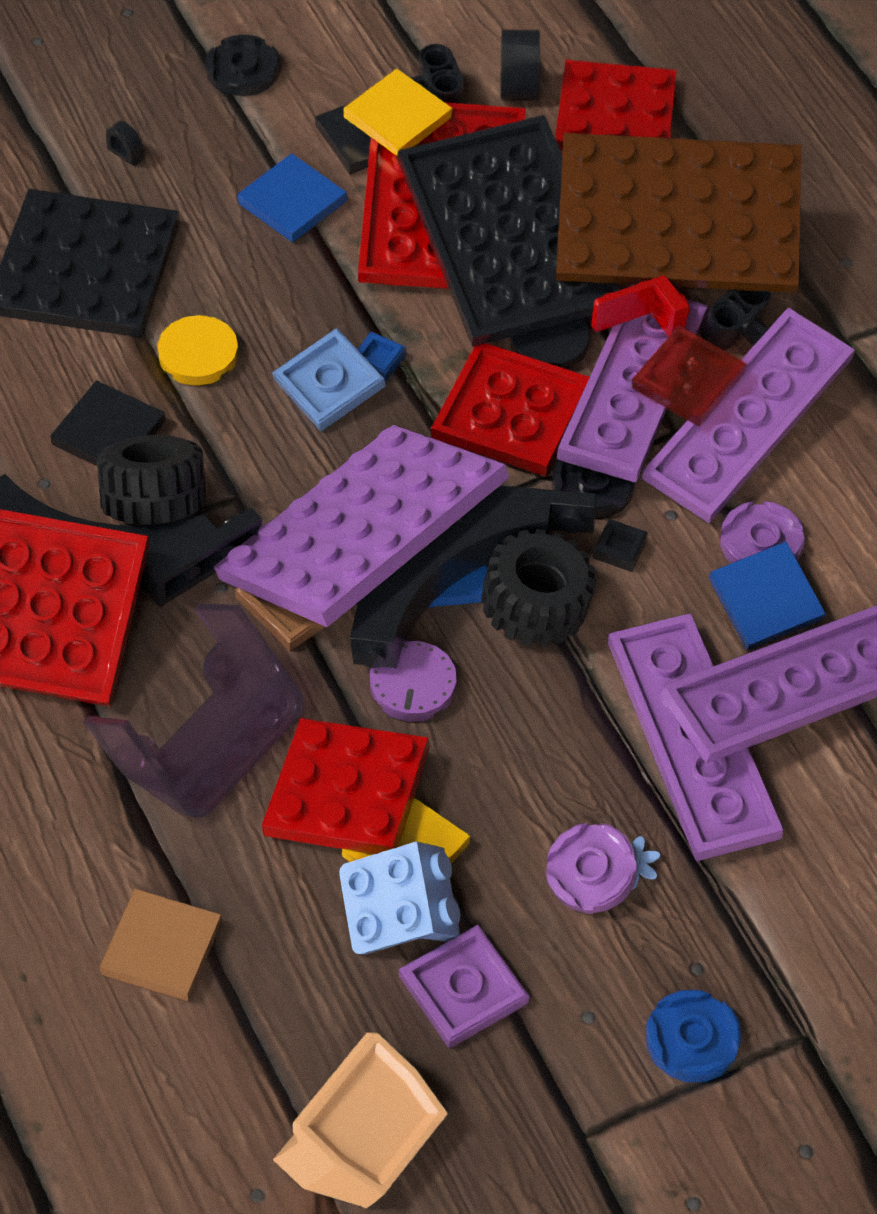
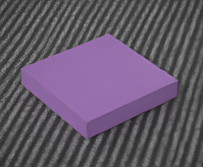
[399,925,529,1049]

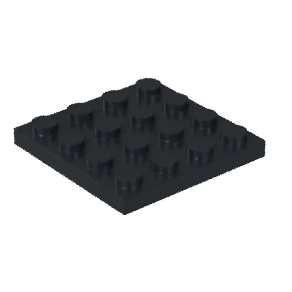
[0,189,180,338]

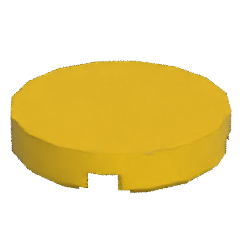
[157,315,239,386]

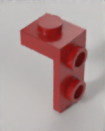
[591,275,690,340]

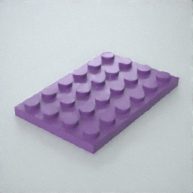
[214,425,509,627]

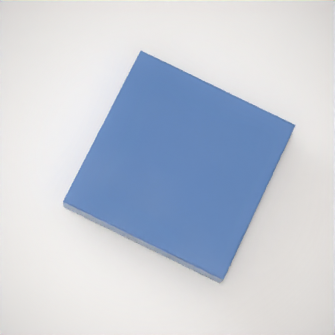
[272,328,386,431]

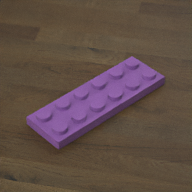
[557,285,708,483]
[642,307,855,524]
[661,605,877,764]
[608,613,783,861]

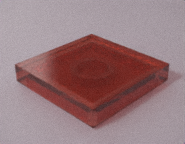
[632,326,747,427]

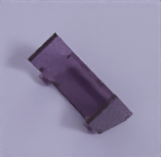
[83,604,303,818]

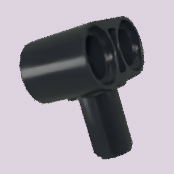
[500,29,540,100]
[411,44,464,104]
[700,290,771,351]

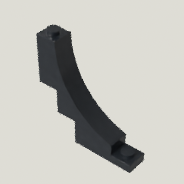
[0,474,262,607]
[350,485,596,668]

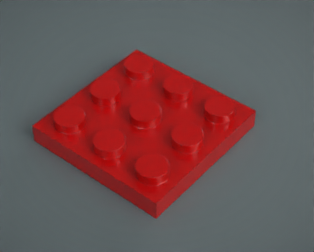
[555,60,677,151]
[431,343,590,477]
[261,718,430,854]

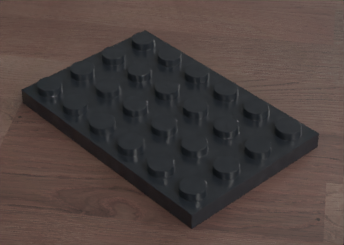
[397,115,621,347]

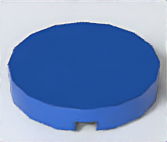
[646,990,741,1082]

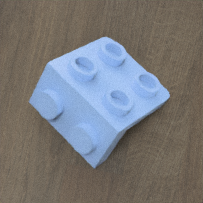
[339,842,460,955]

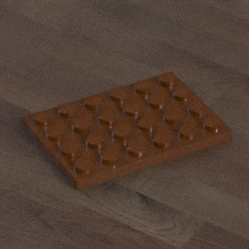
[556,133,801,293]

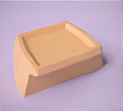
[273,1032,448,1209]

